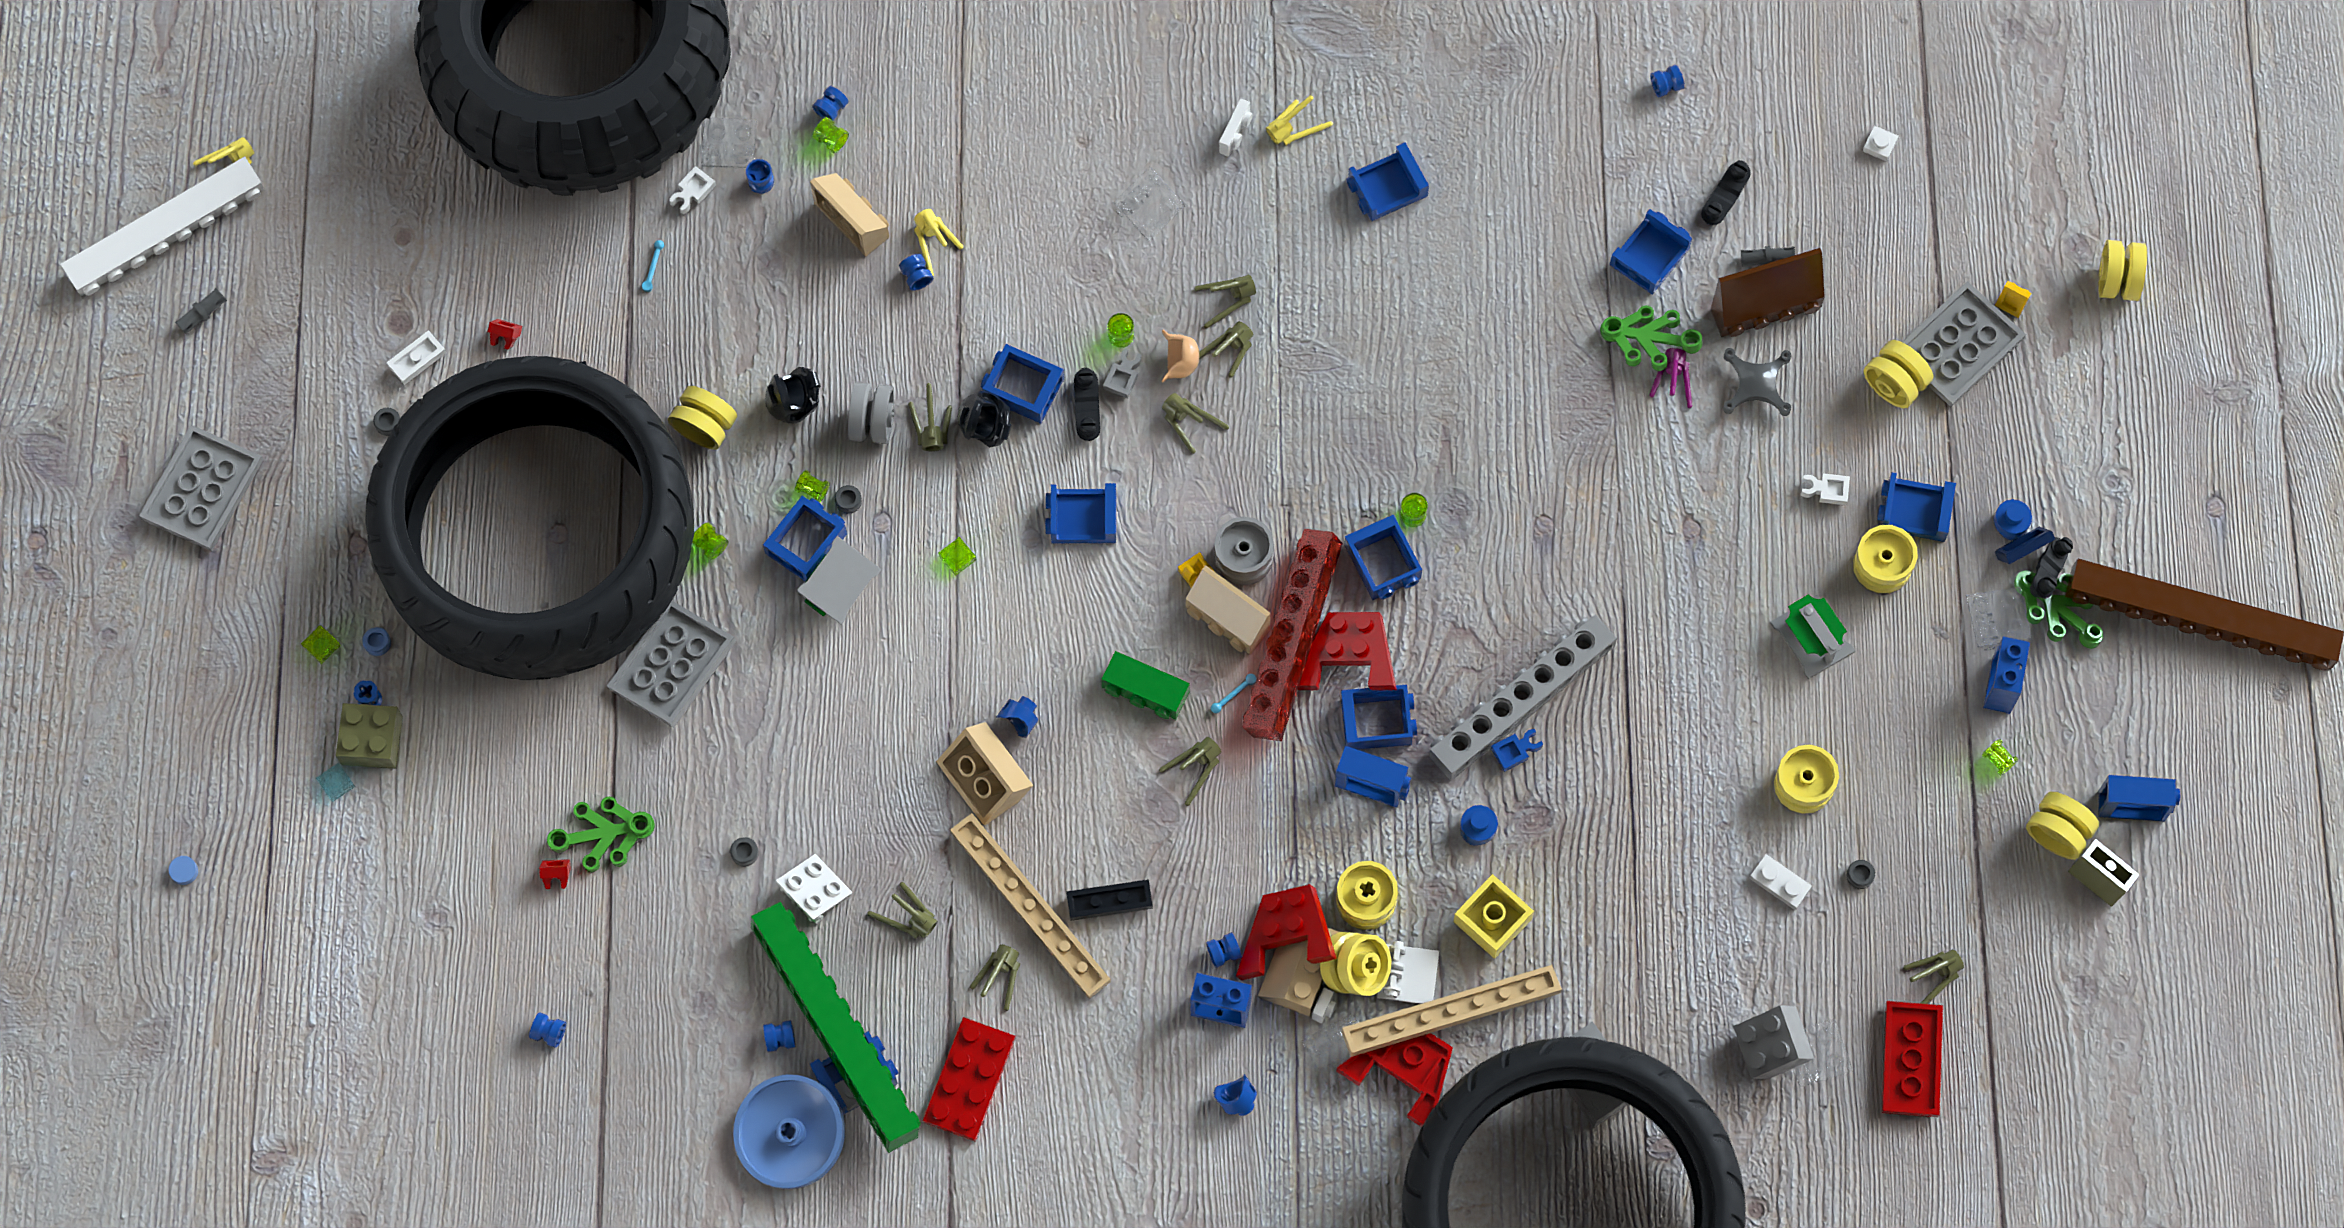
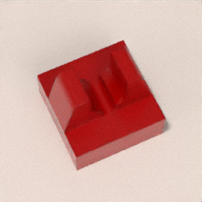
[487,319,522,350]
[539,859,571,889]

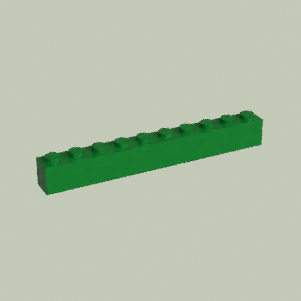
[751,902,921,1153]

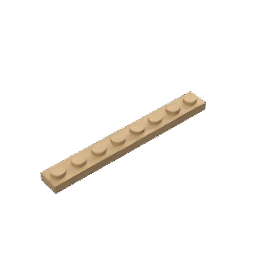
[950,813,1111,999]
[1341,965,1562,1057]

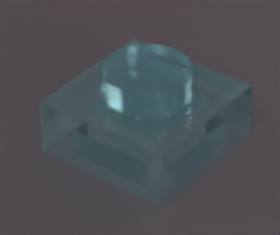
[316,762,355,802]

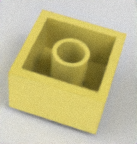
[1453,874,1534,959]

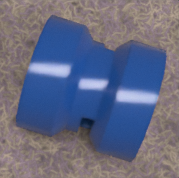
[1650,65,1685,97]
[812,86,849,123]
[746,159,774,194]
[899,254,934,291]
[1206,932,1242,968]
[529,1012,566,1048]
[763,1020,796,1052]

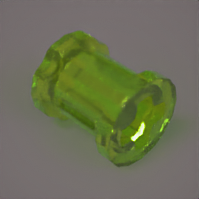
[794,470,830,503]
[1982,739,2019,776]

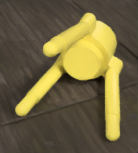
[1266,95,1333,146]
[193,137,254,166]
[914,209,963,276]

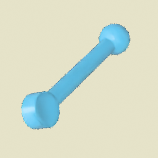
[642,240,664,292]
[1211,674,1256,713]

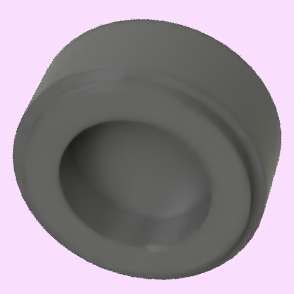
[373,408,400,436]
[835,485,862,514]
[730,837,759,866]
[1846,860,1875,889]

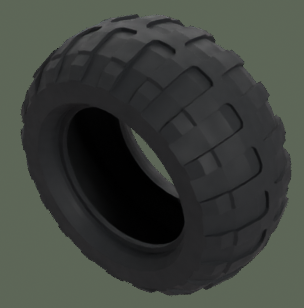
[414,0,731,196]

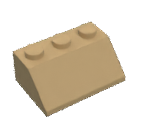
[810,173,889,257]
[1186,565,1271,655]
[936,722,1034,825]
[1258,927,1339,1017]

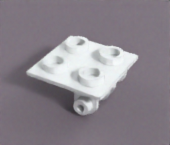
[776,854,852,924]
[1377,941,1439,1004]

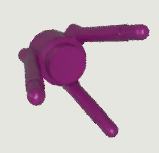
[1649,348,1692,409]

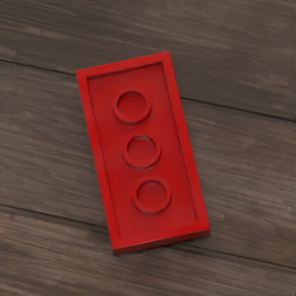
[1881,1001,1943,1118]
[923,1017,1016,1142]

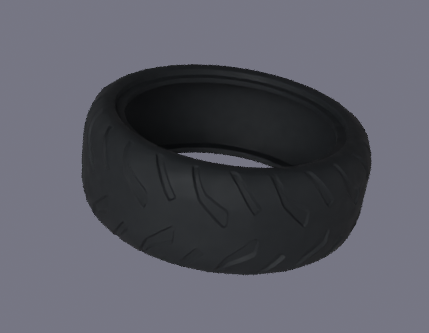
[365,356,694,680]
[1401,1037,1746,1228]

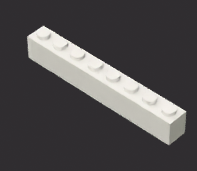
[61,157,264,296]

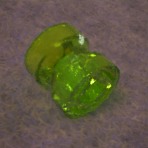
[812,117,849,153]
[1107,313,1134,348]
[1400,493,1428,527]
[692,522,729,560]

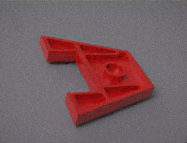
[1290,612,1397,690]
[1236,884,1337,980]
[1336,1033,1453,1127]

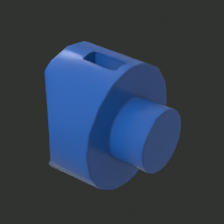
[1993,499,2032,541]
[996,696,1038,738]
[1460,805,1498,846]
[1213,1074,1257,1116]

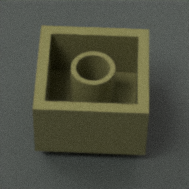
[336,703,403,769]

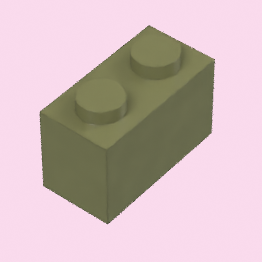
[2068,839,2139,907]

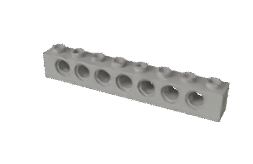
[1429,614,1617,781]

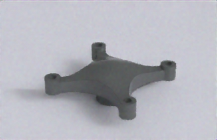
[1723,348,1792,416]

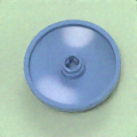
[733,1074,845,1189]

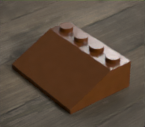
[1710,248,1825,337]

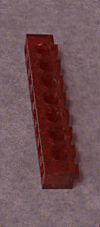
[1242,529,1343,742]

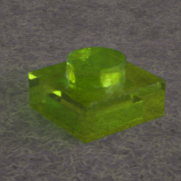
[938,537,977,576]
[301,625,341,664]

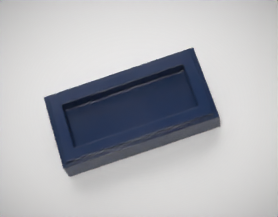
[1995,526,2056,564]

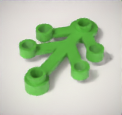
[1600,305,1702,371]
[2014,570,2103,649]
[547,796,655,872]

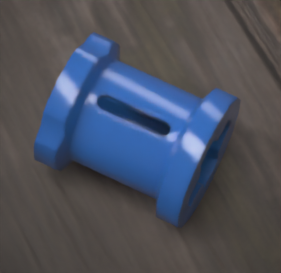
[353,680,382,706]

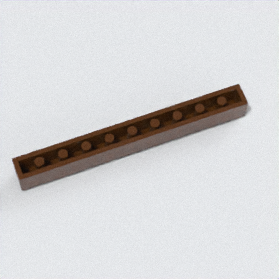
[2065,558,2344,670]

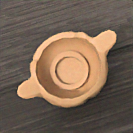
[1162,330,1200,383]

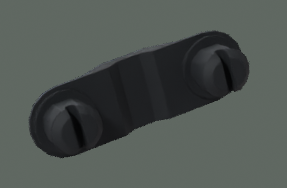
[1701,160,1751,225]
[1074,368,1100,441]
[2030,537,2073,599]

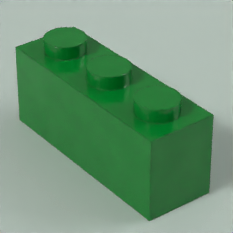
[1101,651,1190,720]

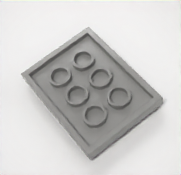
[1903,281,2026,407]
[139,425,264,551]
[607,601,736,728]

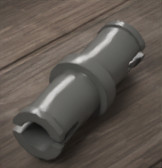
[1741,246,1795,267]
[175,288,227,335]

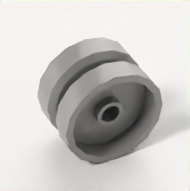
[848,382,895,444]
[1214,516,1274,585]

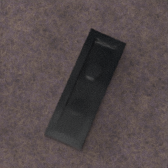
[1066,879,1153,921]

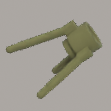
[1194,274,1256,328]
[1199,321,1254,378]
[908,383,952,452]
[1162,393,1229,454]
[1159,737,1222,806]
[867,882,938,939]
[970,944,1021,1011]
[1903,949,1964,1004]

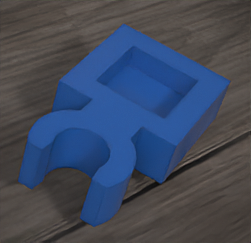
[1491,729,1543,772]

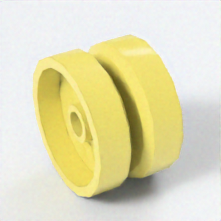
[2098,240,2147,301]
[1863,340,1934,408]
[667,386,738,450]
[1853,525,1918,593]
[1774,745,1839,814]
[2026,792,2099,860]
[1336,861,1398,930]
[1320,932,1391,996]

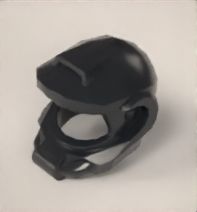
[765,367,821,424]
[957,391,1012,448]

